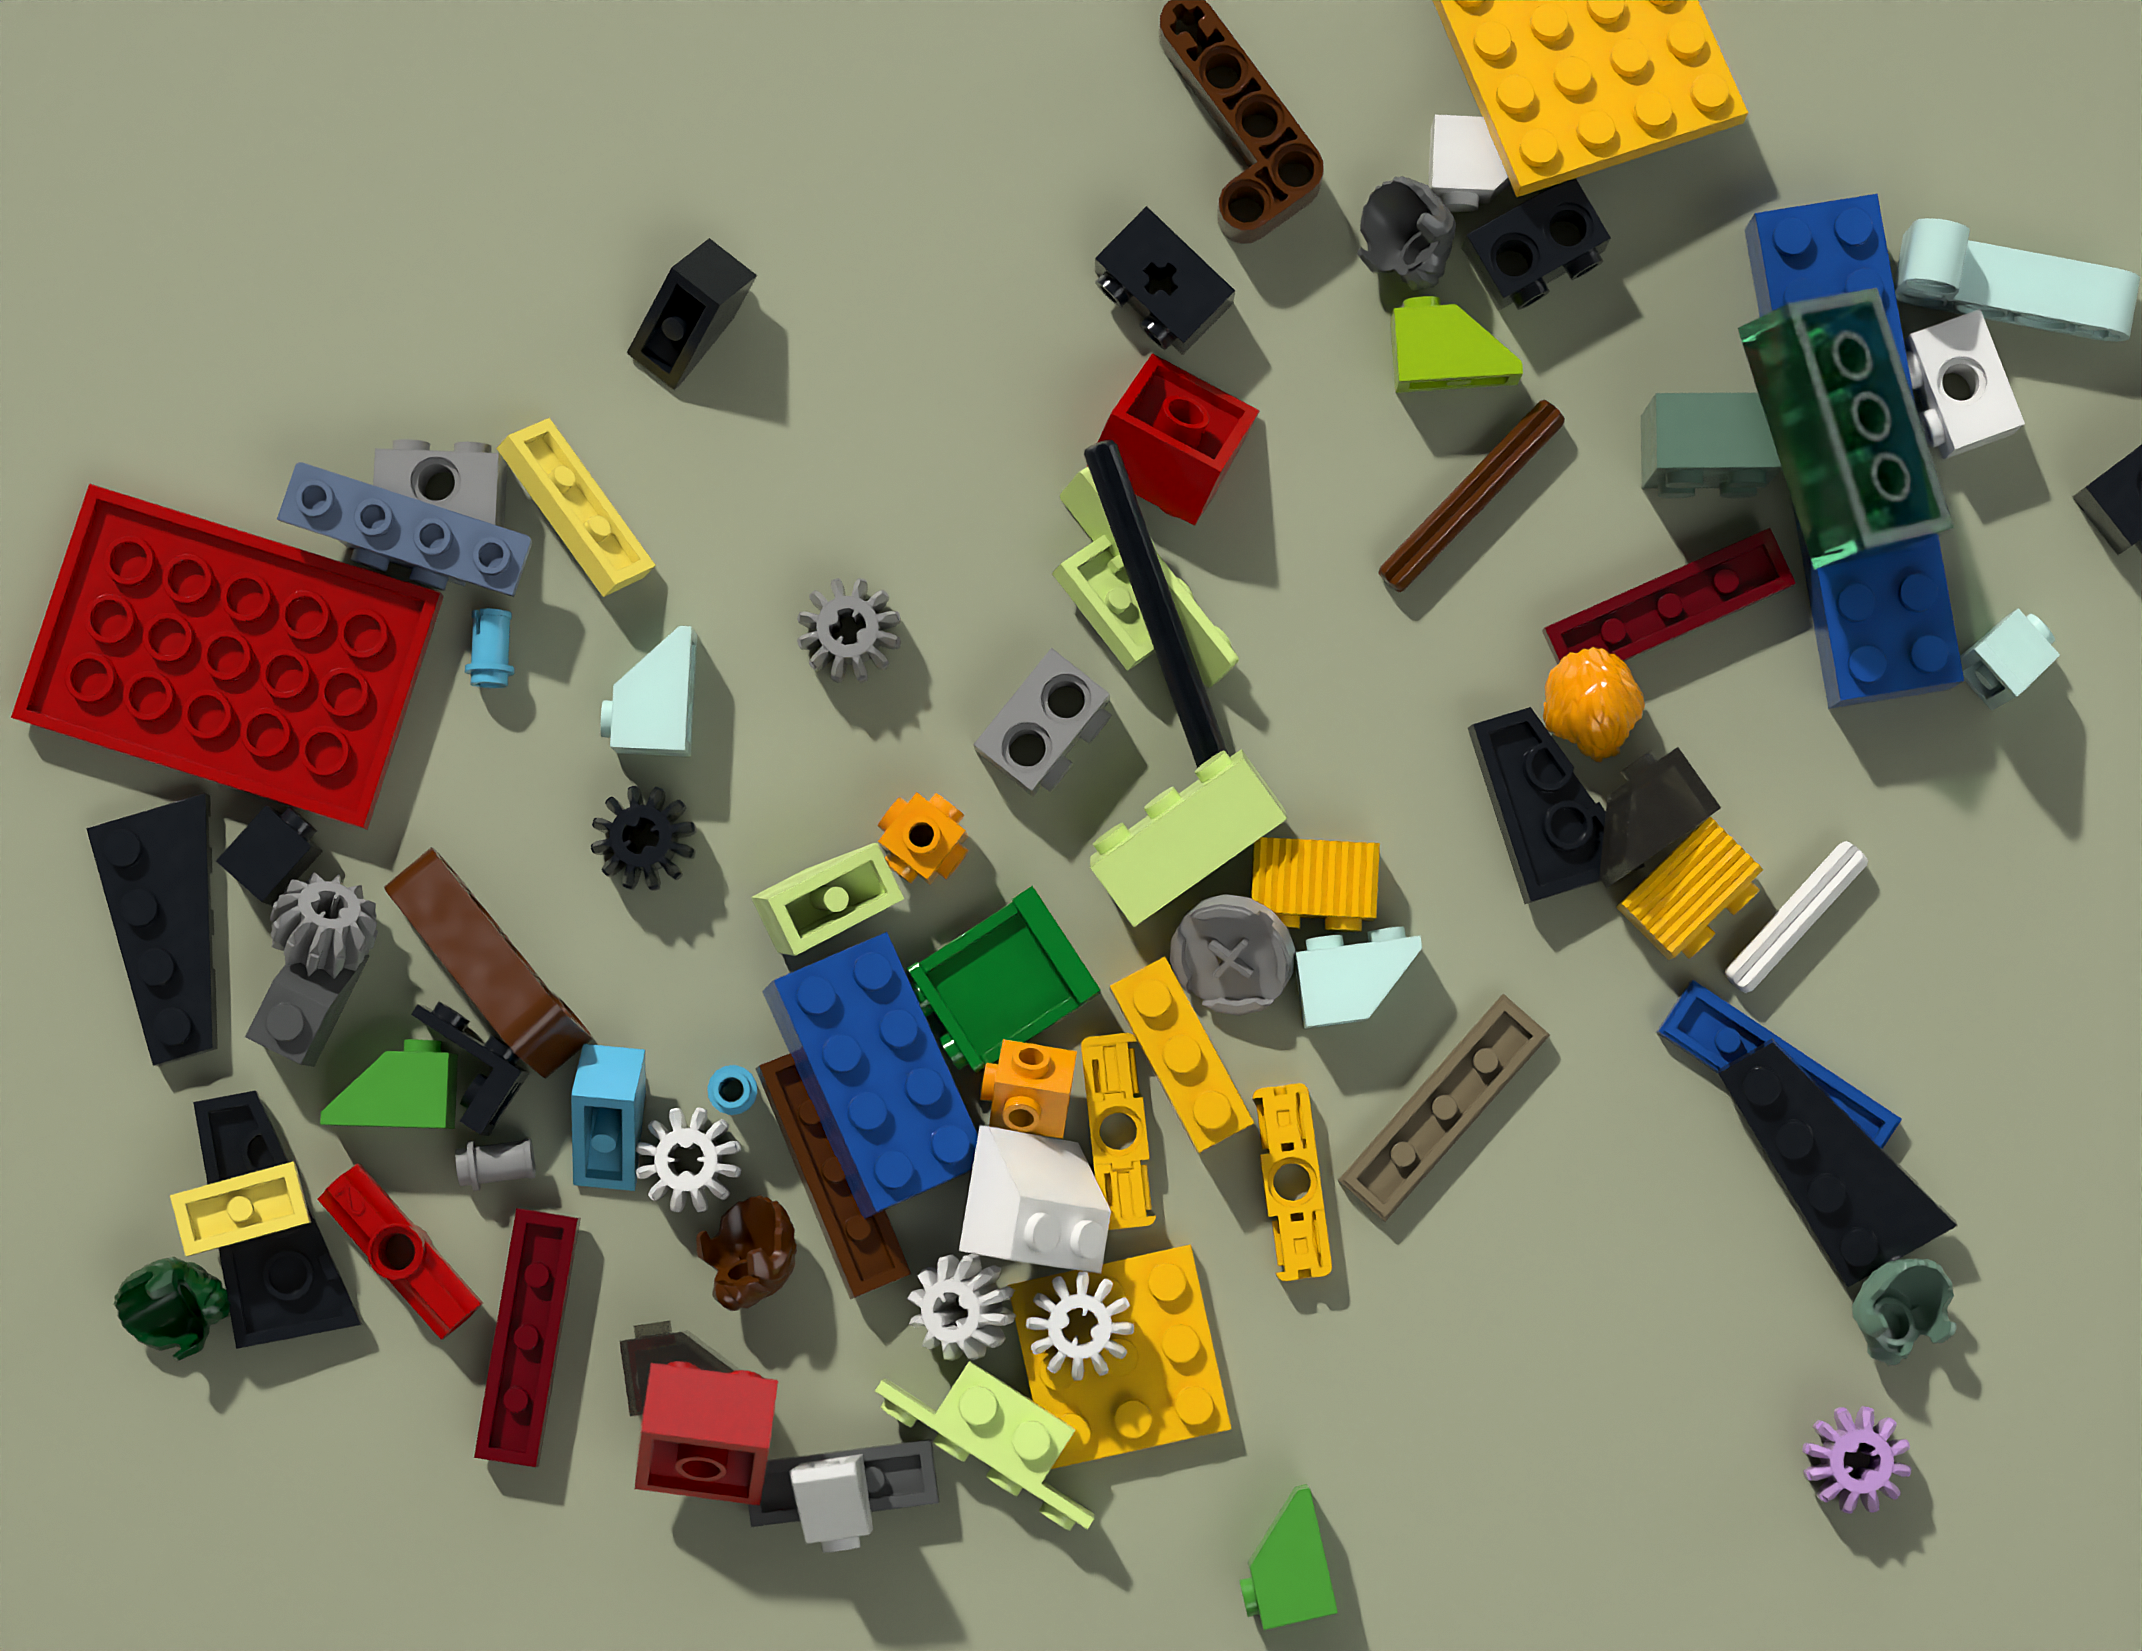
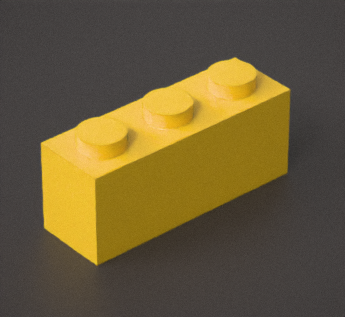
[1109,956,1254,1154]

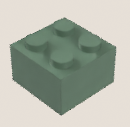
[1641,392,1783,498]

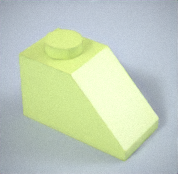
[751,843,904,956]

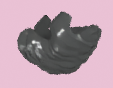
[1358,176,1457,291]

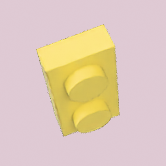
[170,1161,311,1257]

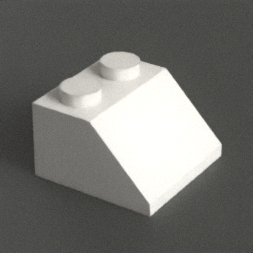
[959,1125,1111,1274]

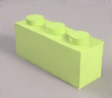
[1090,749,1287,927]

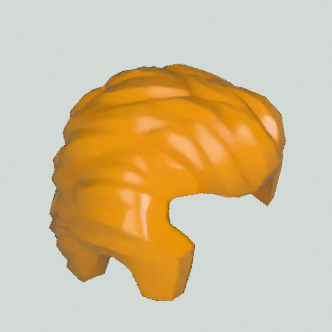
[1543,647,1645,762]

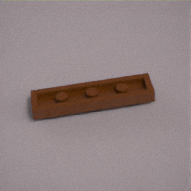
[755,1053,911,1300]

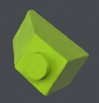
[1390,296,1523,393]

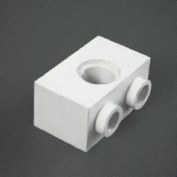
[1904,309,2025,460]

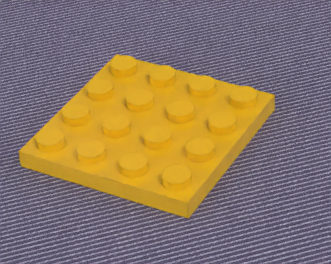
[1432,0,1748,197]

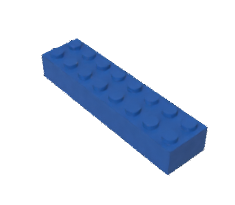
[1744,194,1964,709]

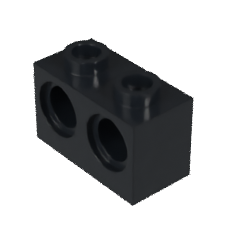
[1462,178,1611,311]

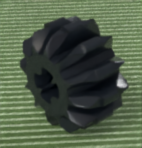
[591,786,697,891]

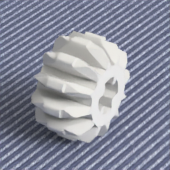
[636,1108,742,1212]
[907,1254,1017,1361]
[1026,1272,1134,1380]

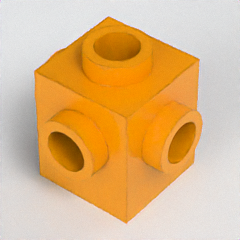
[878,792,969,885]
[980,1039,1077,1139]

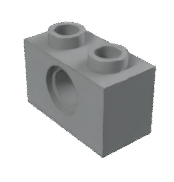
[373,439,507,528]

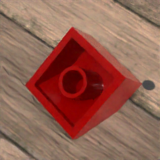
[1087,353,1260,526]
[634,1362,778,1506]

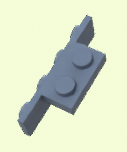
[277,462,532,597]

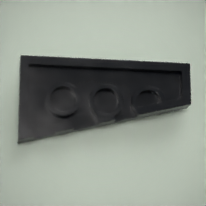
[86,793,218,1067]
[193,1090,363,1349]

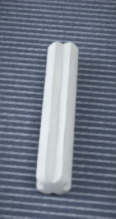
[1724,841,1868,993]

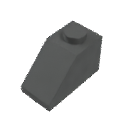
[245,955,370,1067]

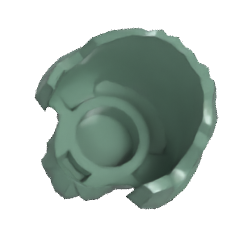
[1852,1258,1956,1366]

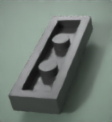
[748,1439,940,1527]

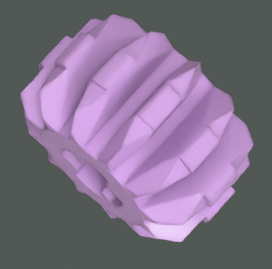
[1802,1406,1911,1514]

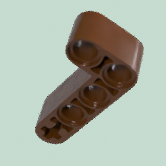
[1159,0,1324,244]
[384,847,593,1079]

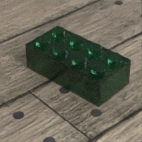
[1737,288,1954,569]

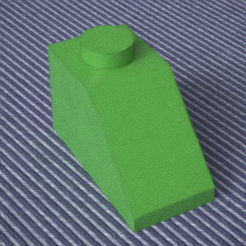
[320,1039,458,1129]
[1239,1484,1338,1630]

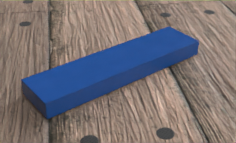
[1656,980,1902,1149]

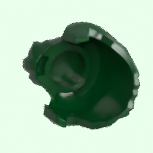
[114,1257,230,1361]

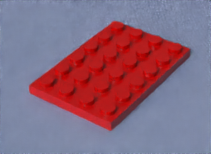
[11,483,444,830]

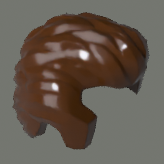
[696,1195,797,1311]

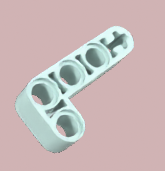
[1894,218,2140,342]

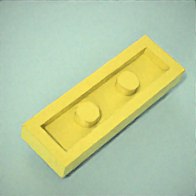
[496,418,656,597]

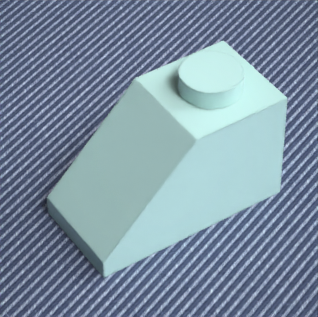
[1960,608,2060,711]
[601,626,697,757]

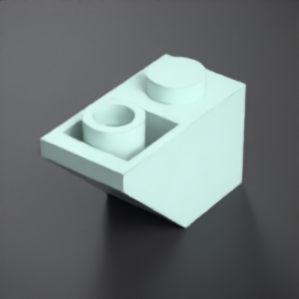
[1295,927,1422,1029]

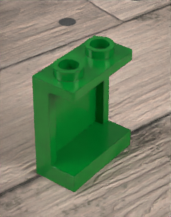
[907,886,1101,1074]

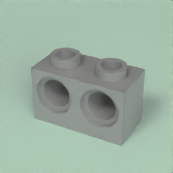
[973,648,1112,797]

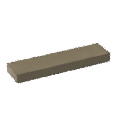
[1338,994,1550,1222]

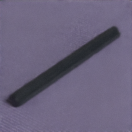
[1084,440,1230,768]

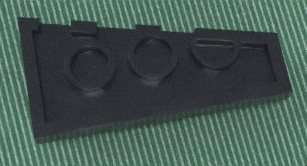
[1718,1038,1958,1287]

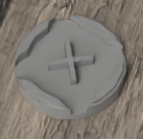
[1170,894,1295,1016]

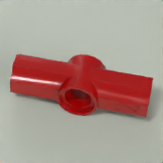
[317,1163,484,1340]

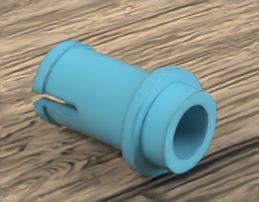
[465,609,515,688]
[707,1065,758,1115]

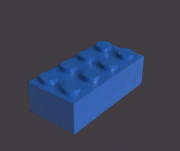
[762,932,978,1219]

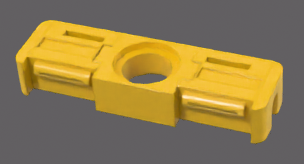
[1081,1033,1156,1230]
[1252,1083,1332,1281]

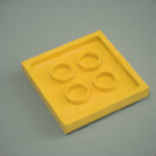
[1008,1244,1232,1469]

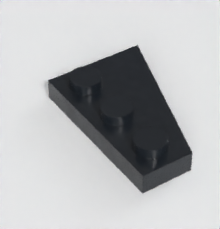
[1467,707,1646,904]

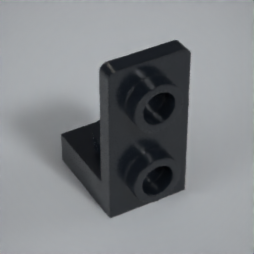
[411,1001,530,1136]

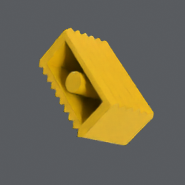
[1616,817,1763,960]
[1250,837,1380,932]

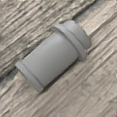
[455,1138,536,1191]

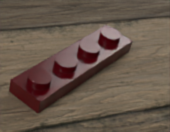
[1542,528,1796,665]
[474,1208,581,1468]

